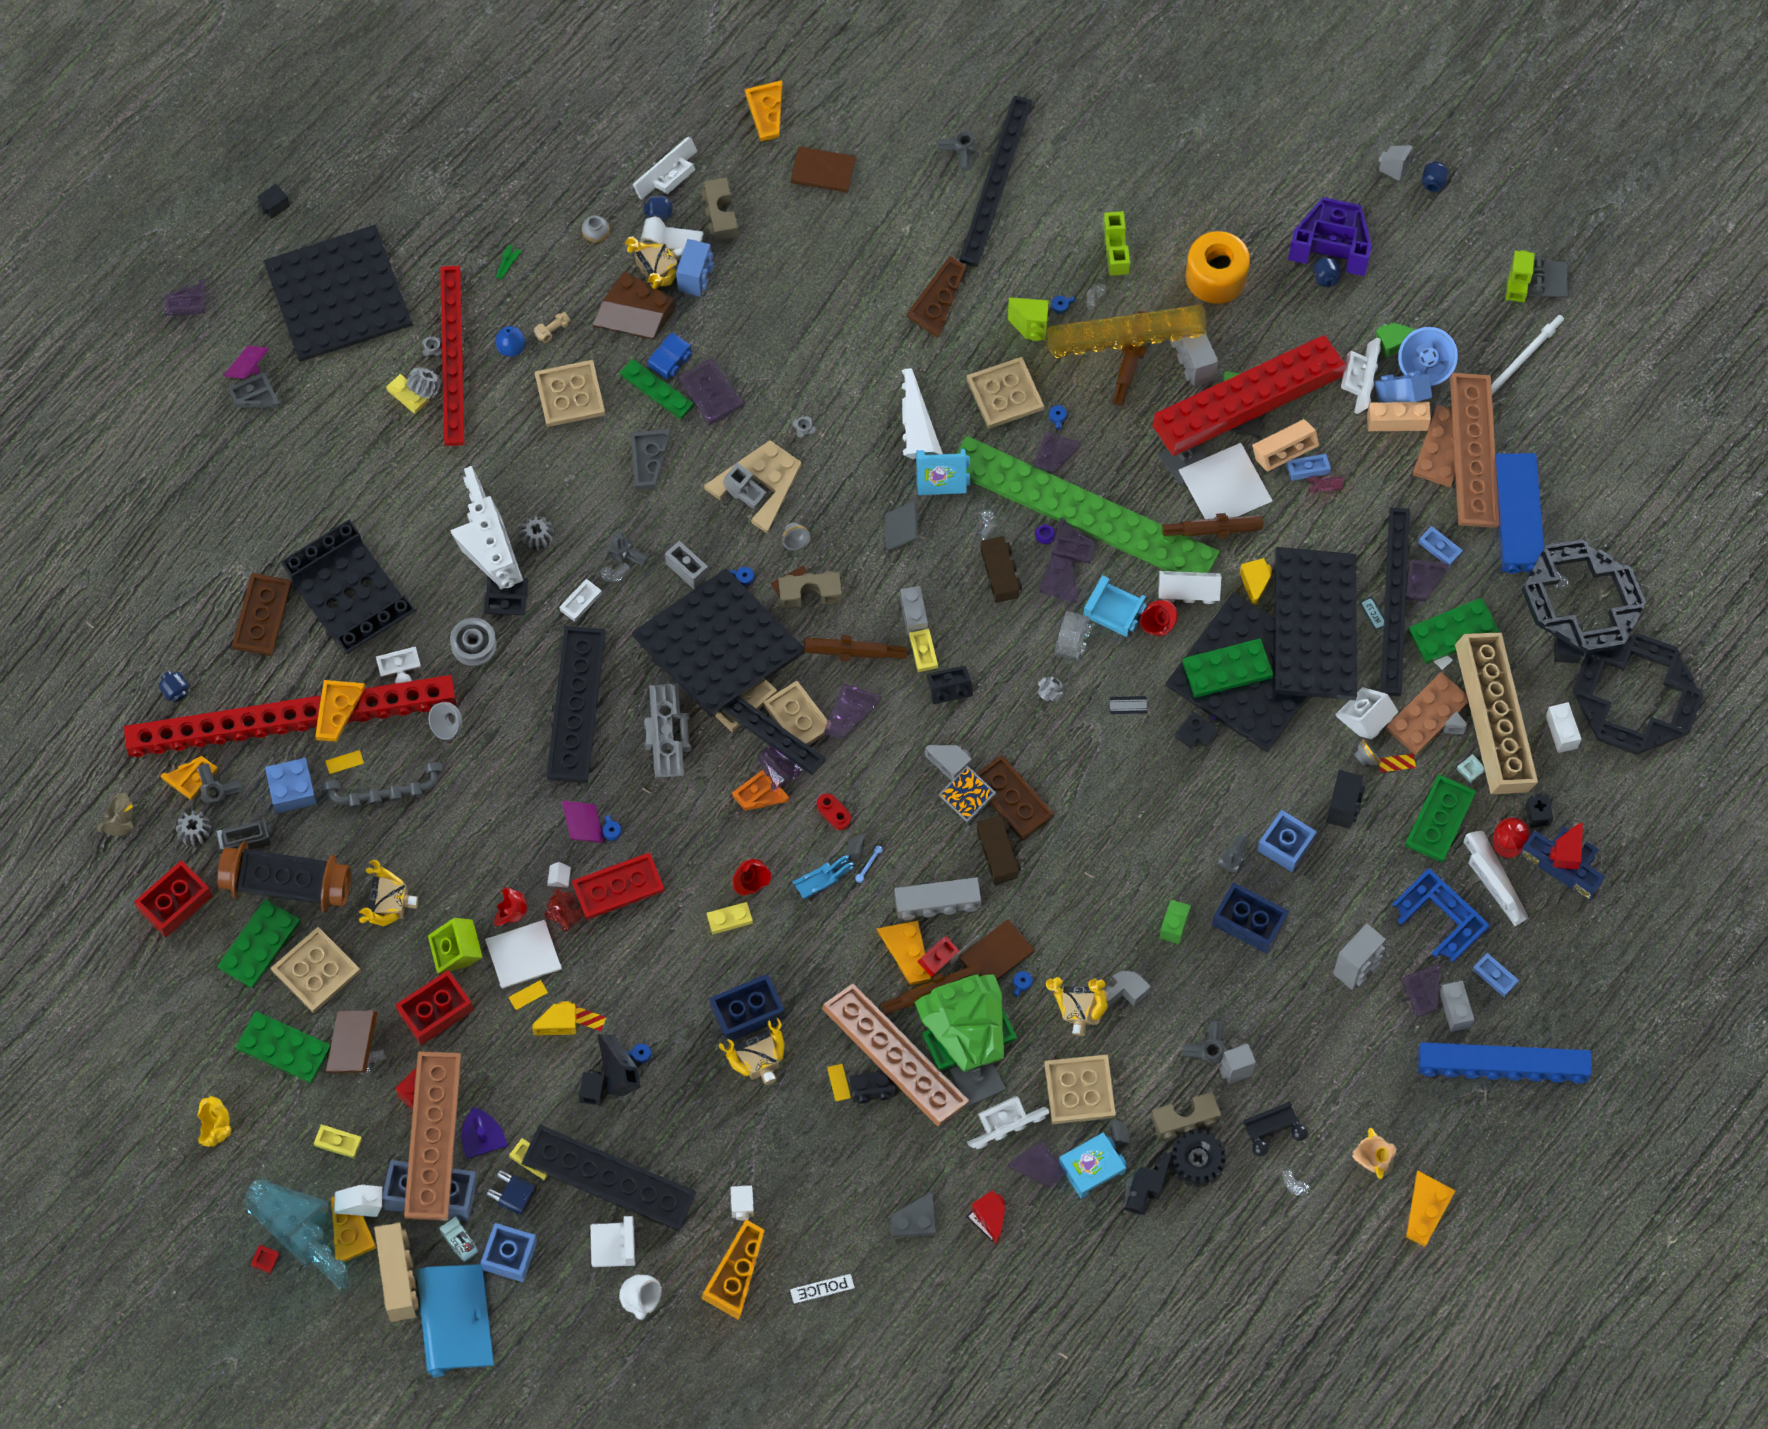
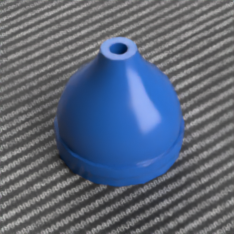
[495,326,525,357]

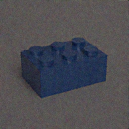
[1212,882,1289,954]
[709,974,785,1043]

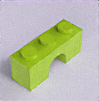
[1103,211,1130,276]
[1505,250,1535,303]

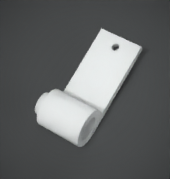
[640,217,704,251]

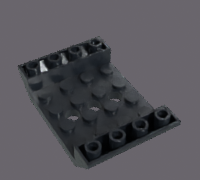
[281,519,416,654]

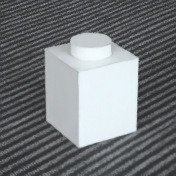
[731,1186,754,1220]

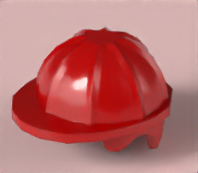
[1140,600,1178,636]
[1493,817,1530,858]
[732,858,771,896]
[494,887,527,927]

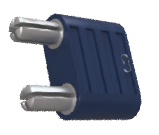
[487,1170,537,1215]

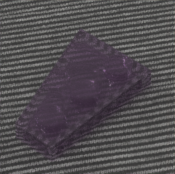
[824,683,882,740]

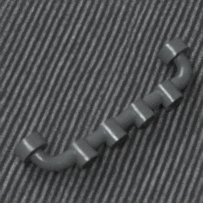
[322,762,442,809]

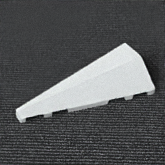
[902,368,943,459]

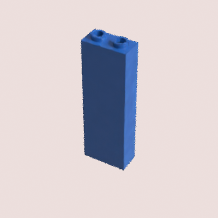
[1495,453,1544,574]

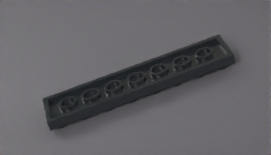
[547,626,606,783]
[522,1124,697,1232]

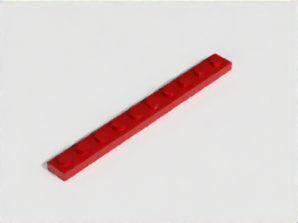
[440,265,465,446]

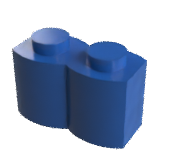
[648,333,692,380]

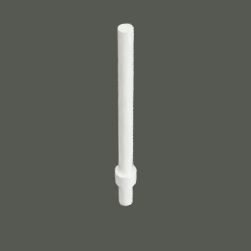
[1491,315,1564,395]

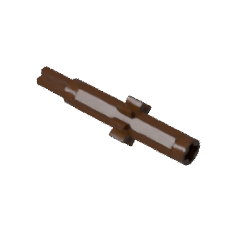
[1112,311,1151,406]
[1162,513,1263,539]
[804,635,907,661]
[881,964,983,1015]

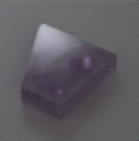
[1033,431,1081,474]
[1051,518,1095,564]
[1040,554,1078,604]
[1406,559,1449,602]
[1401,964,1440,1018]
[1008,1140,1067,1188]

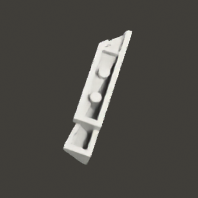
[1463,831,1528,927]

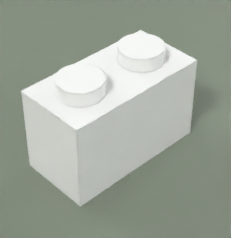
[1546,702,1581,753]

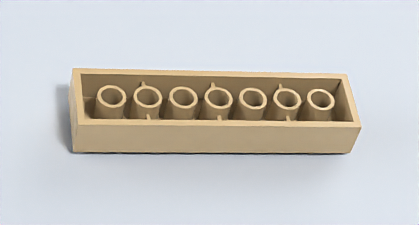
[1455,633,1538,794]

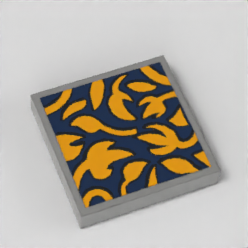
[938,766,997,824]

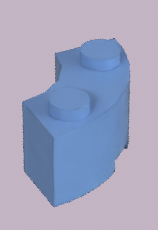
[1374,371,1432,403]

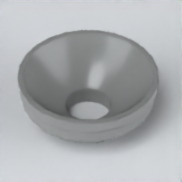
[428,702,462,740]

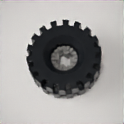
[1171,1129,1226,1187]

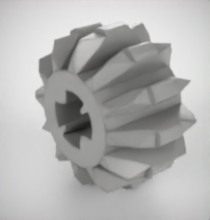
[406,367,442,399]
[520,515,554,551]
[175,810,212,847]

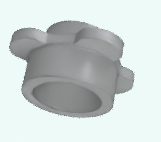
[422,337,442,356]
[793,416,815,438]

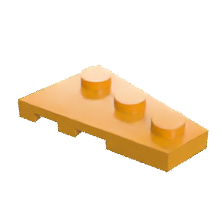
[745,80,782,142]
[315,680,366,742]
[877,921,931,986]
[1406,1170,1455,1247]
[331,1196,376,1266]

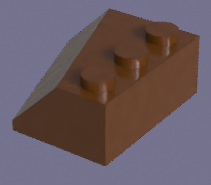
[593,271,675,340]

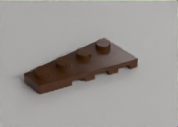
[906,256,966,338]

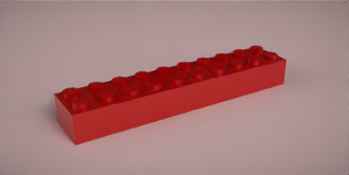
[1153,335,1346,456]

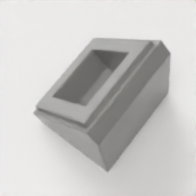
[1443,711,1467,735]

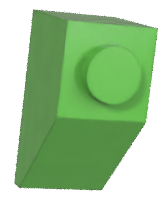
[1374,323,1417,358]
[1159,900,1191,944]

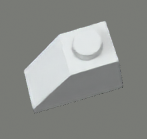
[334,1185,382,1217]

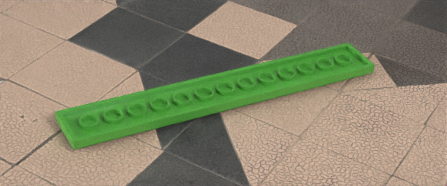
[956,436,1220,573]

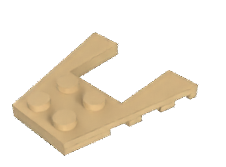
[704,440,802,534]

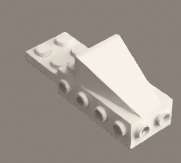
[451,466,523,589]

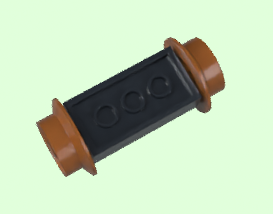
[218,841,351,913]

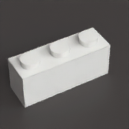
[1158,571,1221,604]

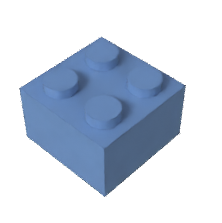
[676,239,714,297]
[265,758,317,814]
[1257,810,1317,873]
[481,1223,538,1283]

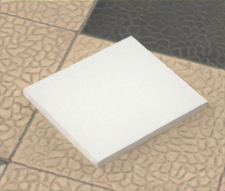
[485,920,562,989]

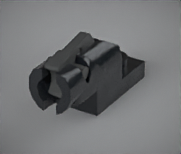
[1124,1151,1171,1215]

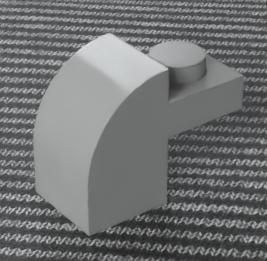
[723,463,767,509]
[1104,971,1151,1007]

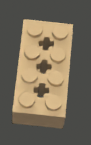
[374,1223,419,1322]

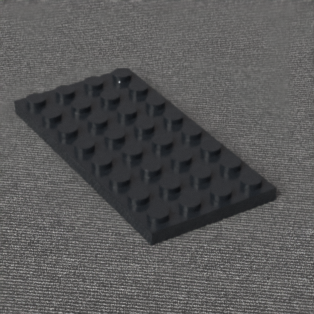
[1274,547,1357,701]

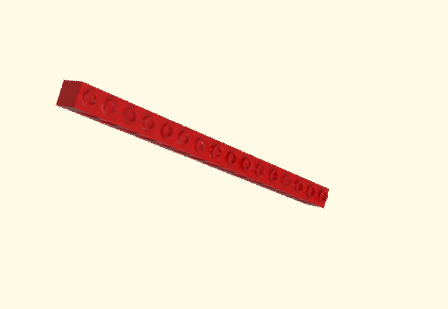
[124,675,456,757]

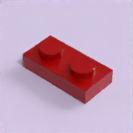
[917,936,960,977]

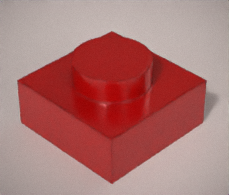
[251,1245,280,1274]

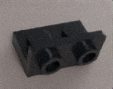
[926,666,973,704]
[849,1071,895,1104]

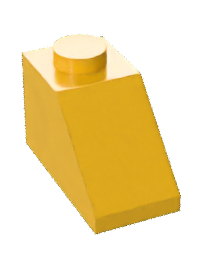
[1240,558,1272,606]
[532,1001,576,1035]

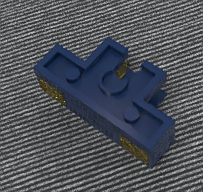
[1520,826,1605,901]

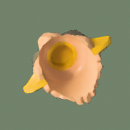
[1352,1128,1396,1180]

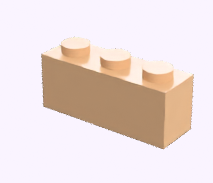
[1367,402,1431,431]
[1252,419,1319,472]

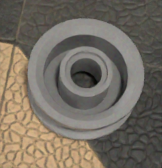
[450,618,497,666]

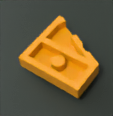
[160,756,219,801]

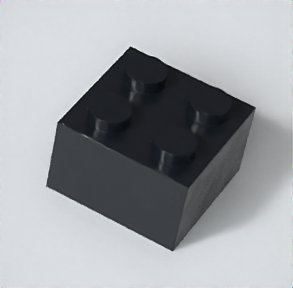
[1326,770,1365,828]

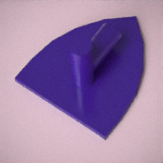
[462,1107,508,1159]

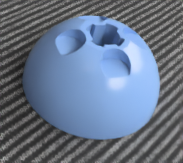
[1398,327,1458,386]

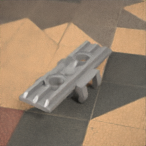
[644,683,692,778]

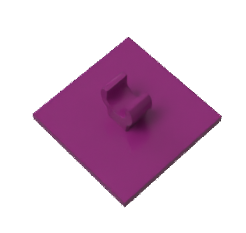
[224,346,269,379]
[562,801,604,843]

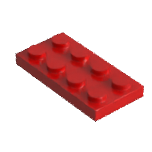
[572,852,665,920]

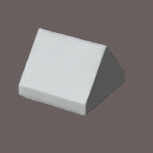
[547,862,571,888]

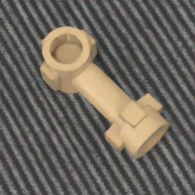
[534,312,570,343]

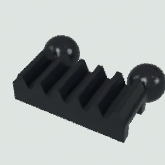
[1243,1101,1308,1157]

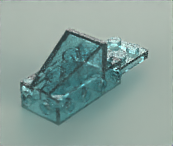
[245,1177,348,1291]

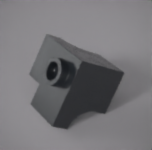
[1175,712,1218,748]

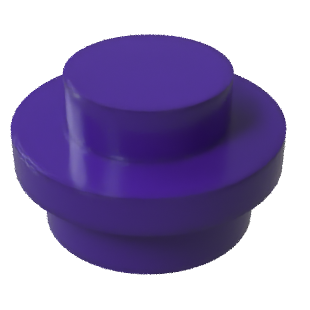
[1035,525,1055,544]

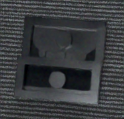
[484,576,529,616]

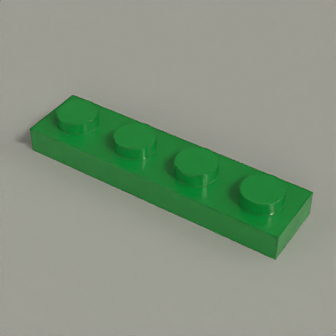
[620,359,694,420]

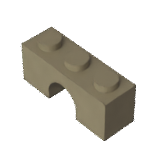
[701,177,738,242]
[778,571,842,608]
[1151,1092,1221,1140]

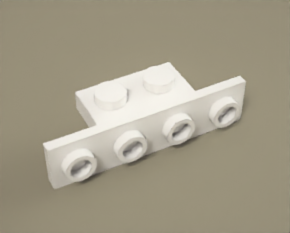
[633,137,698,200]
[1341,337,1381,414]
[967,1096,1050,1149]

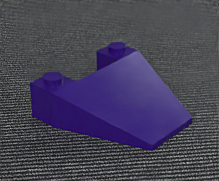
[1288,197,1372,276]

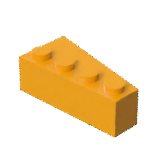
[701,1220,765,1320]

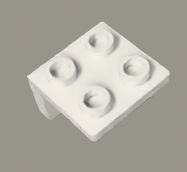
[591,1216,635,1267]

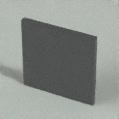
[1157,445,1207,486]
[885,501,918,551]
[949,1063,1006,1107]

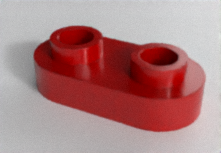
[817,793,851,830]

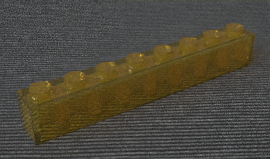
[1047,305,1208,357]

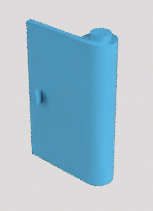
[416,1264,494,1377]

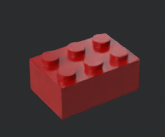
[134,860,213,938]
[395,970,474,1046]

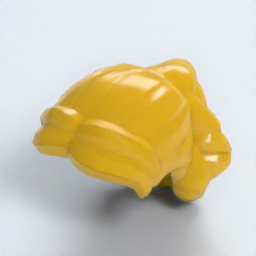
[197,1096,231,1147]

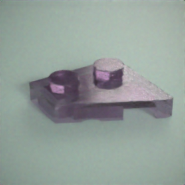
[165,279,206,316]
[758,745,802,791]

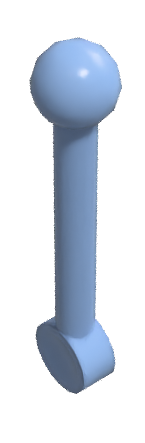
[856,846,883,883]

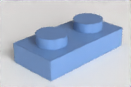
[1287,454,1331,481]
[1418,526,1463,567]
[1472,953,1519,997]

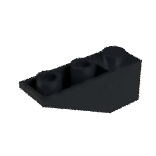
[597,1034,641,1096]

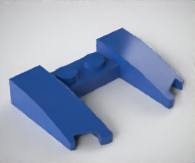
[1392,868,1490,962]

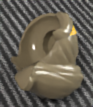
[97,793,133,836]

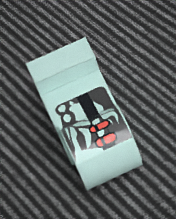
[440,1217,478,1262]

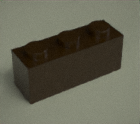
[980,536,1022,603]
[976,815,1021,885]

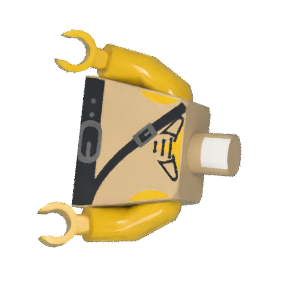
[624,237,683,289]
[359,860,418,926]
[1046,977,1108,1036]
[719,1018,785,1085]

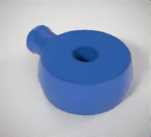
[1051,296,1075,314]
[1048,405,1067,430]
[730,567,755,586]
[602,815,622,841]
[1013,971,1033,997]
[626,1044,651,1064]

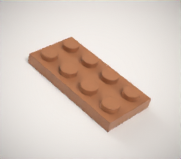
[1413,404,1456,487]
[1386,673,1469,755]

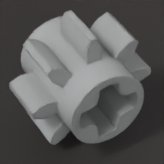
[1038,676,1063,702]

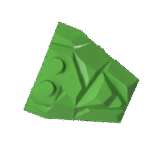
[915,975,1004,1072]

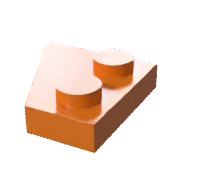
[732,769,789,811]

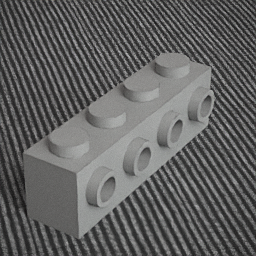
[894,877,981,920]

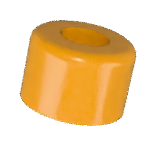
[1185,231,1250,304]

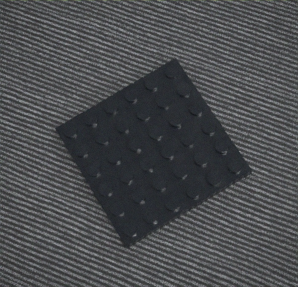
[263,224,413,362]
[632,568,805,718]
[1165,592,1309,753]

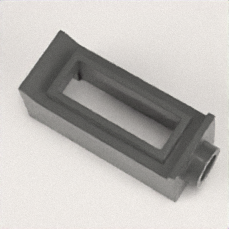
[215,818,273,854]

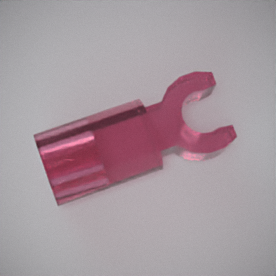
[1307,476,1343,493]

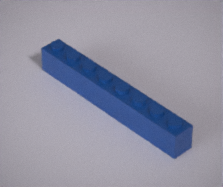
[1418,1042,1591,1084]

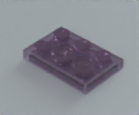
[678,358,743,425]

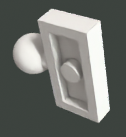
[376,647,421,684]

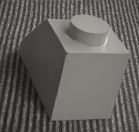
[1378,145,1413,181]
[925,745,972,781]

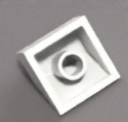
[1335,687,1398,740]

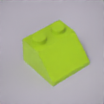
[1008,297,1049,341]
[428,918,483,974]

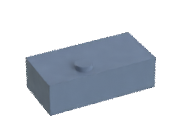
[382,1160,477,1222]

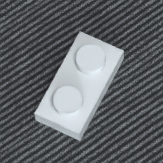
[559,579,602,622]

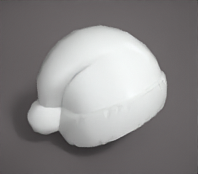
[620,1275,662,1320]

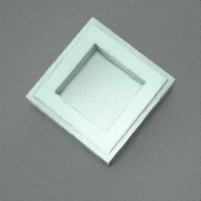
[1457,754,1485,784]

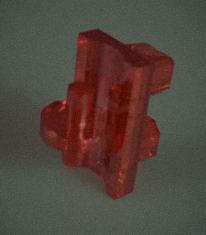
[544,888,582,932]

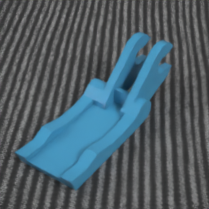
[792,855,855,899]

